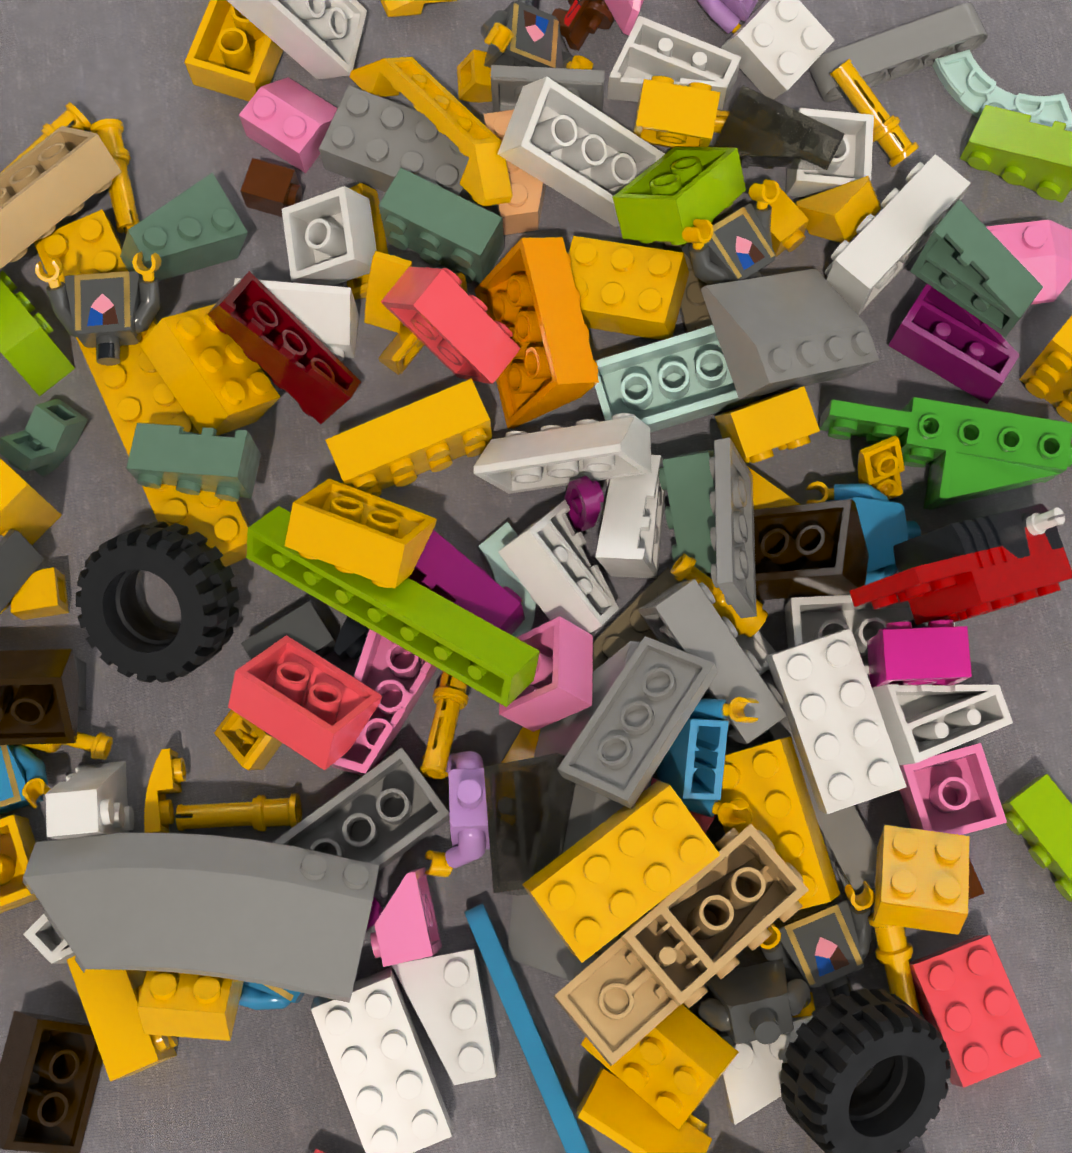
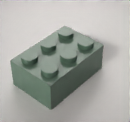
[379,168,504,284]

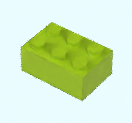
[612,147,746,245]

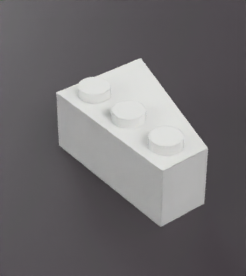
[607,16,741,110]

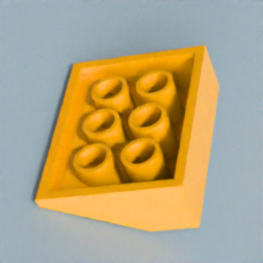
[474,237,599,429]

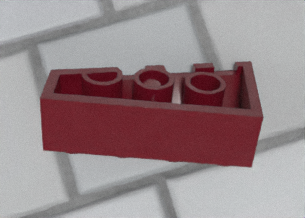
[207,271,361,425]

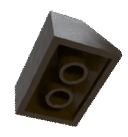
[754,499,869,600]
[0,649,79,745]
[0,1010,103,1153]

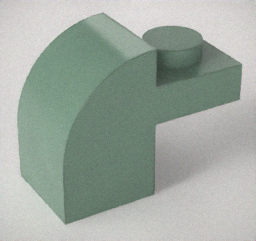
[0,399,88,477]

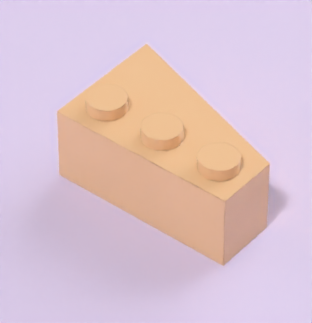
[484,109,546,235]

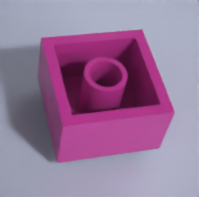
[867,620,972,688]

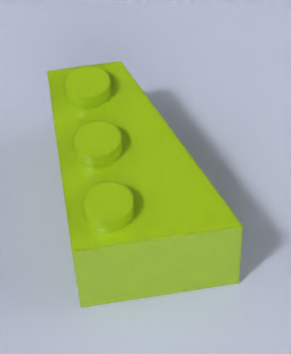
[960,105,1072,203]
[0,270,75,397]

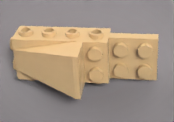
[553,824,809,1066]

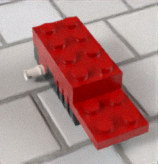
[849,504,1072,625]

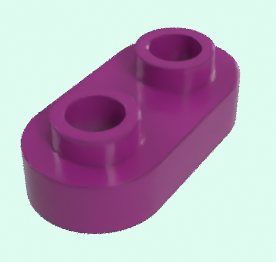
[564,475,604,532]

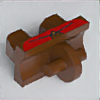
[551,0,614,51]

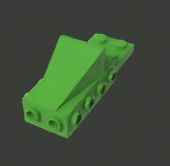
[819,397,1072,510]

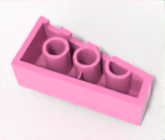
[331,629,437,776]

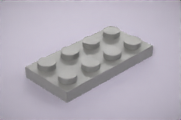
[709,437,757,618]
[557,636,718,809]

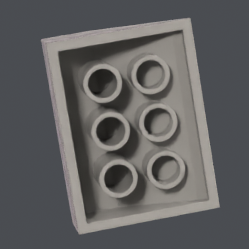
[701,268,879,400]

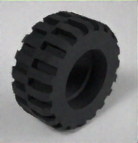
[76,522,239,683]
[780,989,951,1153]

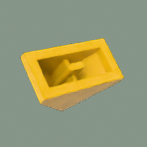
[796,176,881,243]
[214,710,282,771]

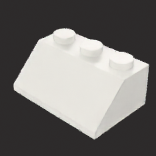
[234,278,359,361]

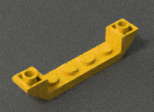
[349,57,513,206]

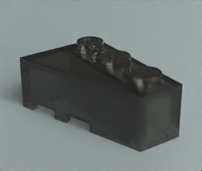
[714,85,845,170]
[484,753,576,896]

